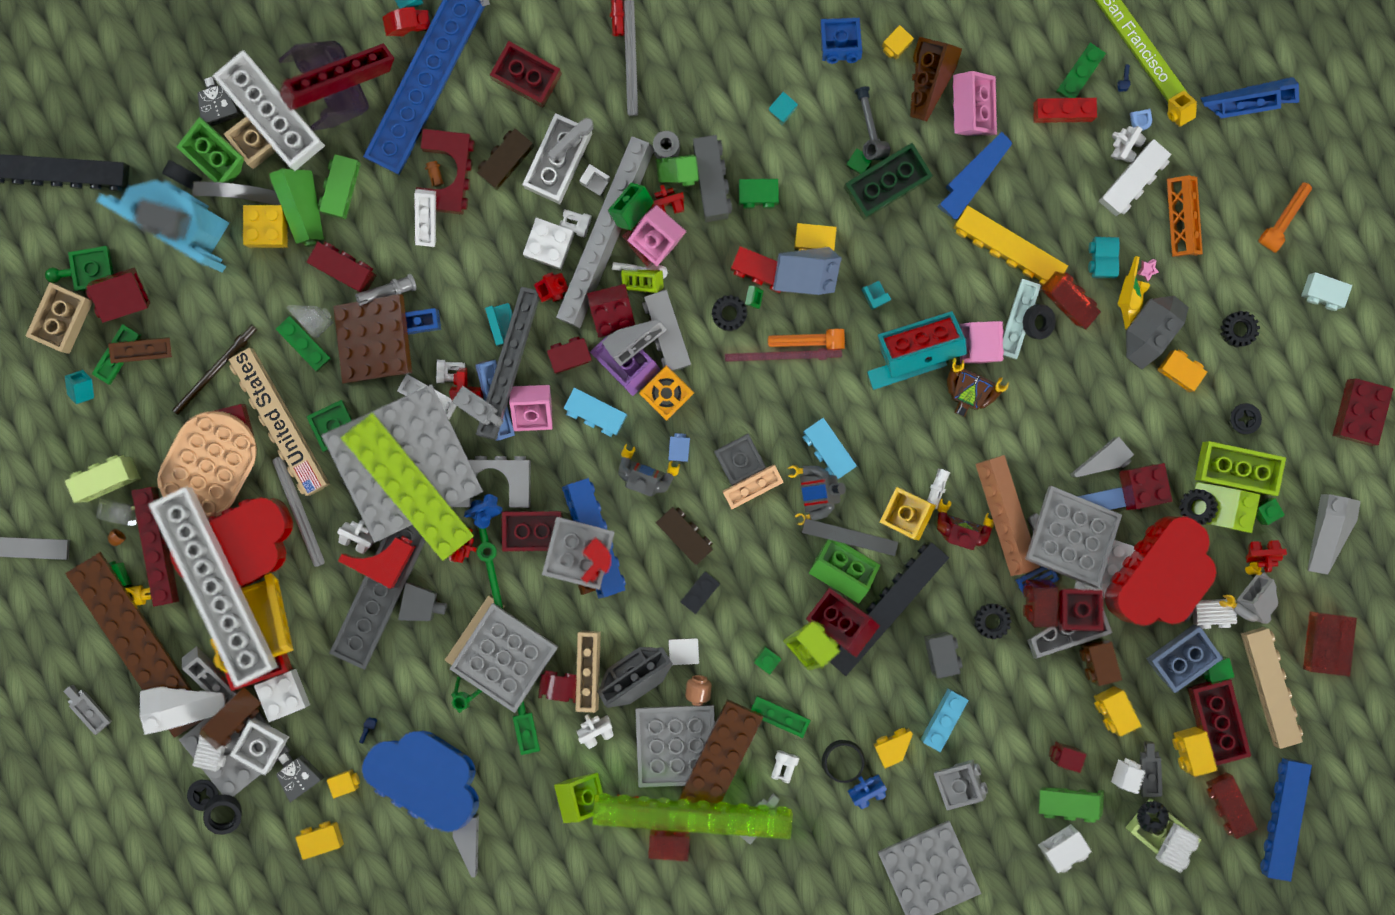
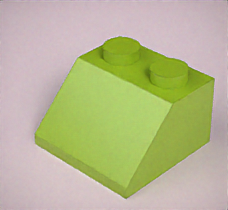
[554,772,607,823]

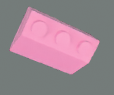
[953,71,997,136]

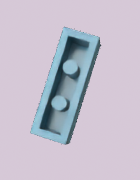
[563,388,627,437]
[803,418,857,480]
[920,688,969,752]

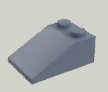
[773,247,841,295]

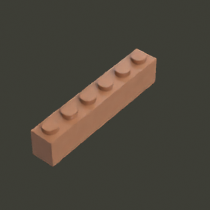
[975,455,1040,576]

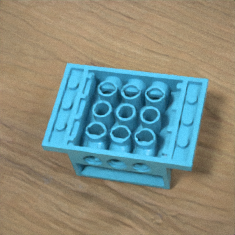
[97,180,229,273]

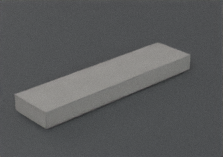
[0,537,70,560]

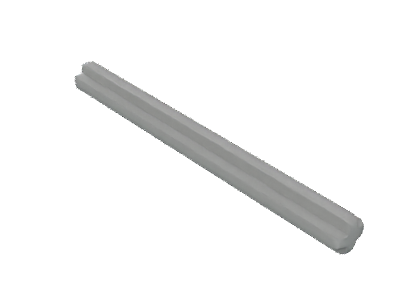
[624,0,638,116]
[272,456,325,567]

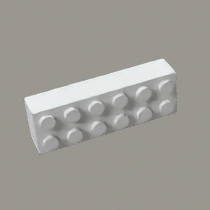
[213,50,325,171]

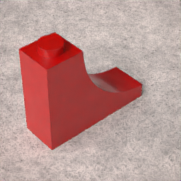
[338,536,416,589]

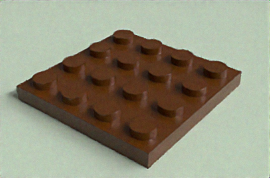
[333,294,412,383]

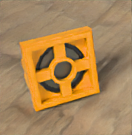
[639,365,694,421]

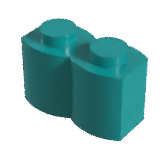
[1088,237,1120,278]

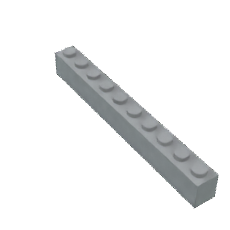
[556,136,654,328]

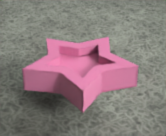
[1137,259,1158,281]

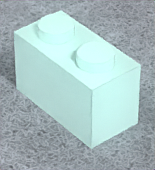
[1301,272,1352,311]

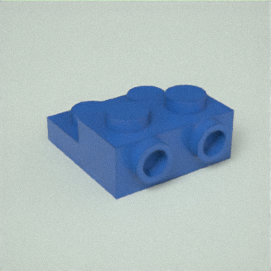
[820,18,862,64]

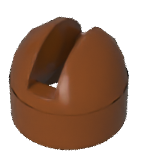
[108,529,126,546]

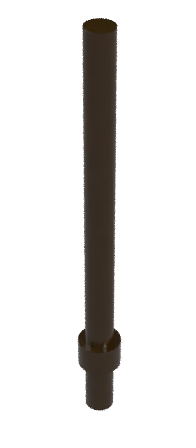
[172,324,258,415]

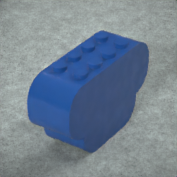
[362,731,479,832]

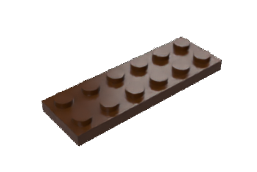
[677,699,763,819]

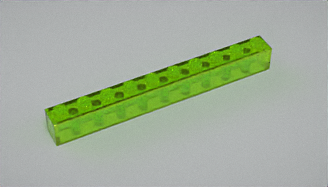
[593,793,793,839]

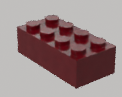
[1187,679,1252,766]

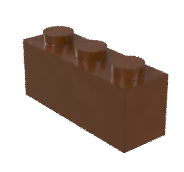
[199,687,261,750]

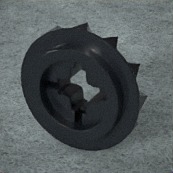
[1230,403,1262,434]
[187,779,219,811]
[1137,801,1170,833]

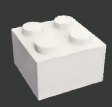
[523,218,574,270]
[254,669,310,722]
[230,718,289,775]
[1038,824,1092,873]

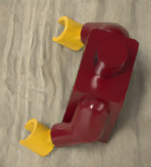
[937,499,995,550]

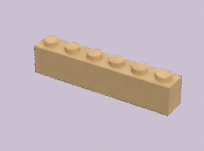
[1241,627,1303,749]

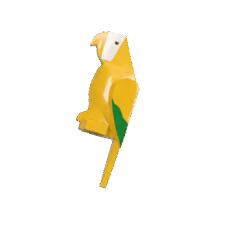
[1118,256,1150,329]

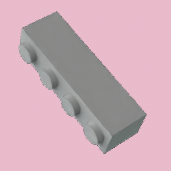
[642,290,691,371]

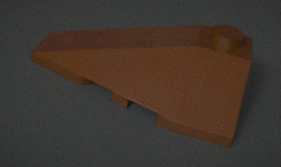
[910,37,962,122]

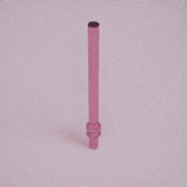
[725,348,842,362]

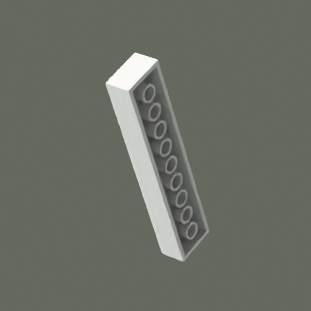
[149,487,278,687]

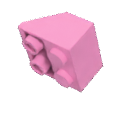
[960,321,1004,364]

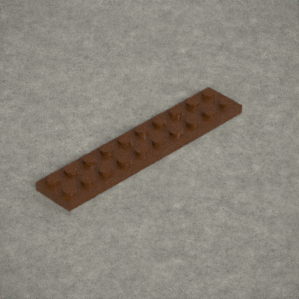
[65,552,204,738]

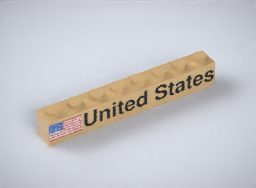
[229,348,330,496]

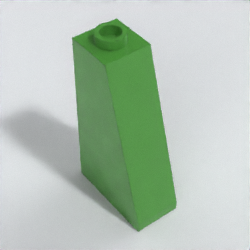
[269,169,324,247]

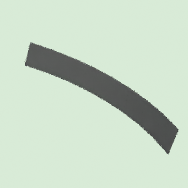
[192,182,281,205]
[802,518,898,556]

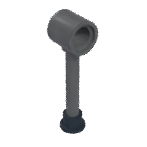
[854,86,890,161]

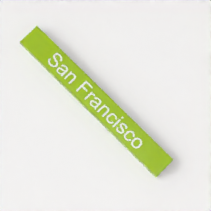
[1095,0,1188,102]

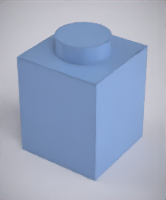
[668,433,690,462]

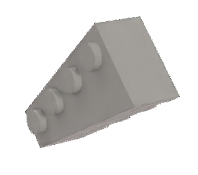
[1027,609,1112,659]

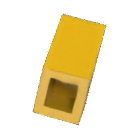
[873,728,913,768]

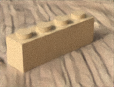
[576,631,601,712]

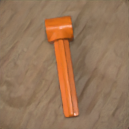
[1258,182,1312,253]
[768,329,845,350]

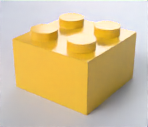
[243,205,288,248]
[880,487,936,541]
[1094,686,1141,737]
[1172,727,1217,777]

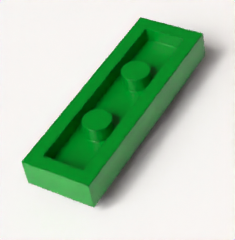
[1056,42,1106,98]
[276,316,331,372]
[92,324,141,385]
[751,696,811,738]

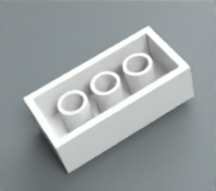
[522,113,592,204]

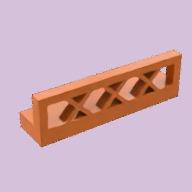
[1167,175,1203,257]

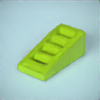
[621,270,664,293]

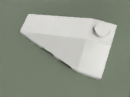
[140,687,226,734]

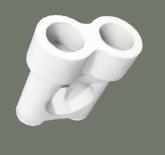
[559,209,592,238]
[436,360,465,383]
[771,750,799,783]

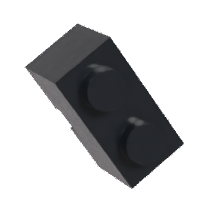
[680,571,720,615]

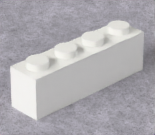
[1099,139,1172,216]

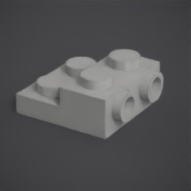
[934,760,988,810]

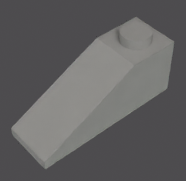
[602,319,667,366]
[1070,437,1134,477]
[181,646,237,701]
[453,815,479,877]

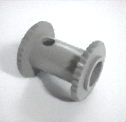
[652,130,680,159]

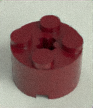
[538,671,577,703]

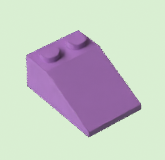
[590,335,661,396]

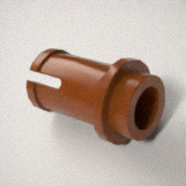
[425,161,444,187]

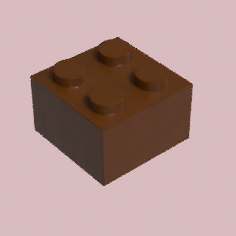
[1079,638,1122,686]

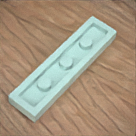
[1003,279,1041,360]

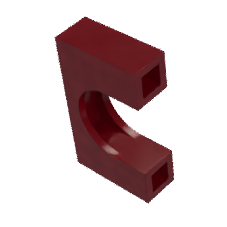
[414,129,475,215]

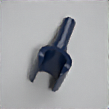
[1117,64,1131,92]
[359,717,377,744]

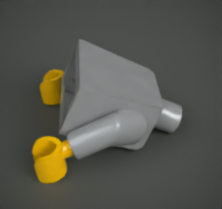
[1219,562,1278,624]

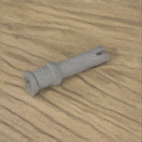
[355,274,416,306]

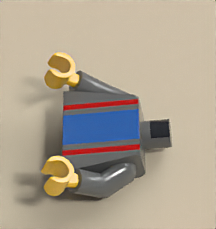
[618,444,680,496]
[788,465,846,525]

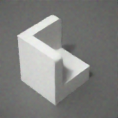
[579,164,610,195]

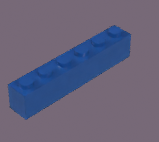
[562,478,626,599]
[1260,758,1312,882]

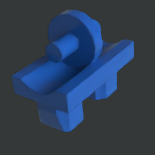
[464,494,502,529]
[848,774,887,809]

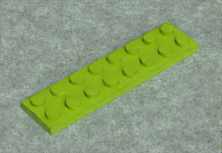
[341,412,474,561]

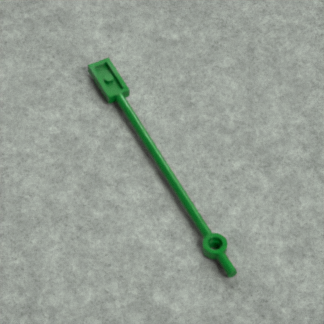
[477,527,541,755]

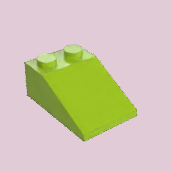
[1192,482,1260,533]
[783,621,840,670]

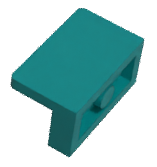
[485,303,513,347]

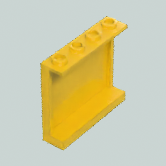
[210,573,293,673]

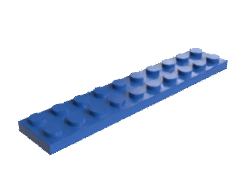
[363,0,485,175]

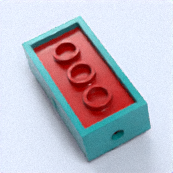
[878,311,967,378]

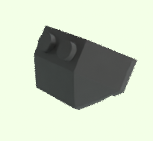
[1126,296,1189,369]
[597,647,673,708]

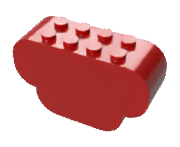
[170,498,293,588]
[1105,516,1216,625]

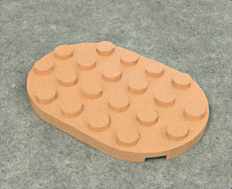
[157,411,257,518]

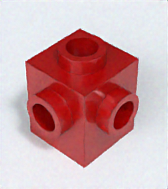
[534,272,568,302]

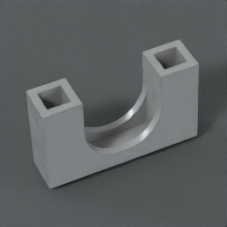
[451,456,531,507]

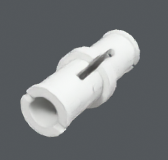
[927,468,950,509]

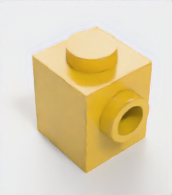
[1167,90,1197,127]

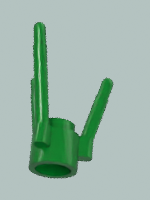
[451,677,482,713]

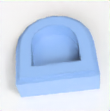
[1130,109,1152,131]

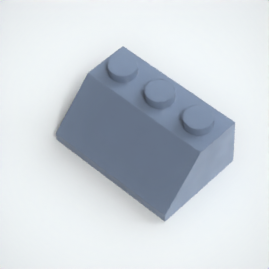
[1146,625,1223,693]

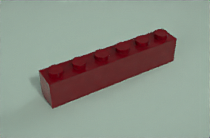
[279,43,394,111]
[131,487,179,607]

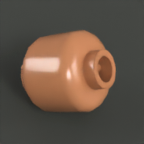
[685,675,712,706]

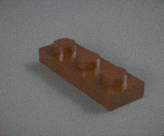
[108,337,172,363]

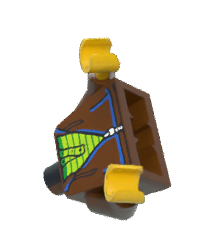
[947,358,1009,417]

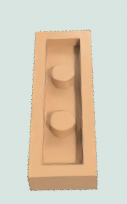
[722,464,784,509]

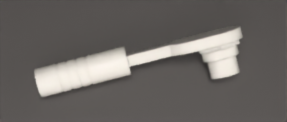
[612,262,667,279]

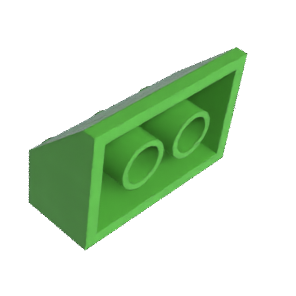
[177,117,244,183]
[809,539,880,603]

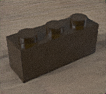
[477,128,535,191]
[656,507,713,565]

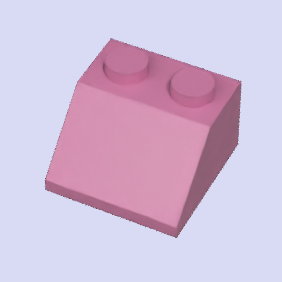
[627,206,686,266]
[510,385,553,431]

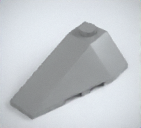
[1307,494,1361,574]

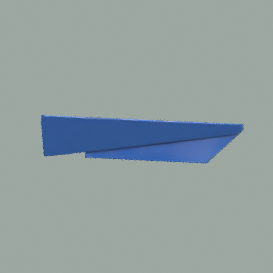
[1201,77,1299,118]
[937,132,1012,219]

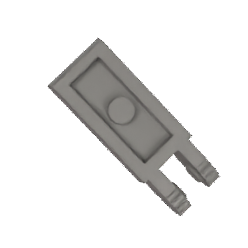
[548,118,594,163]

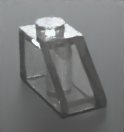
[286,305,334,338]
[96,499,137,525]

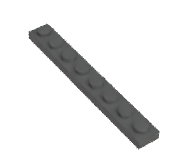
[476,287,540,440]

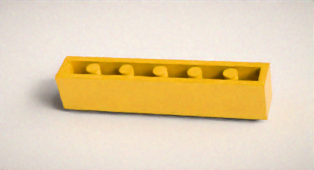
[953,205,1068,288]

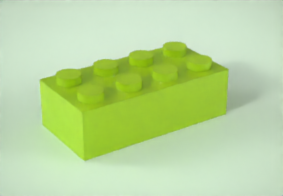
[1195,441,1286,496]

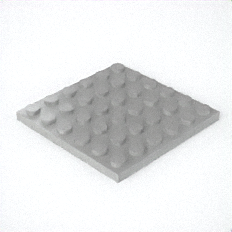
[322,384,483,543]

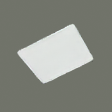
[669,638,699,665]

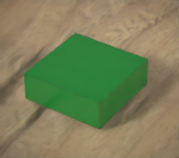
[846,148,872,174]
[745,285,764,309]

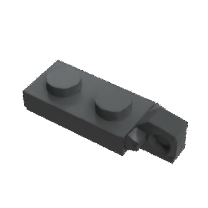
[1140,741,1162,797]

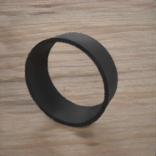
[822,740,865,783]

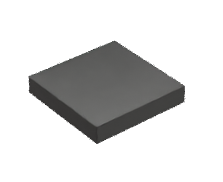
[714,433,766,486]

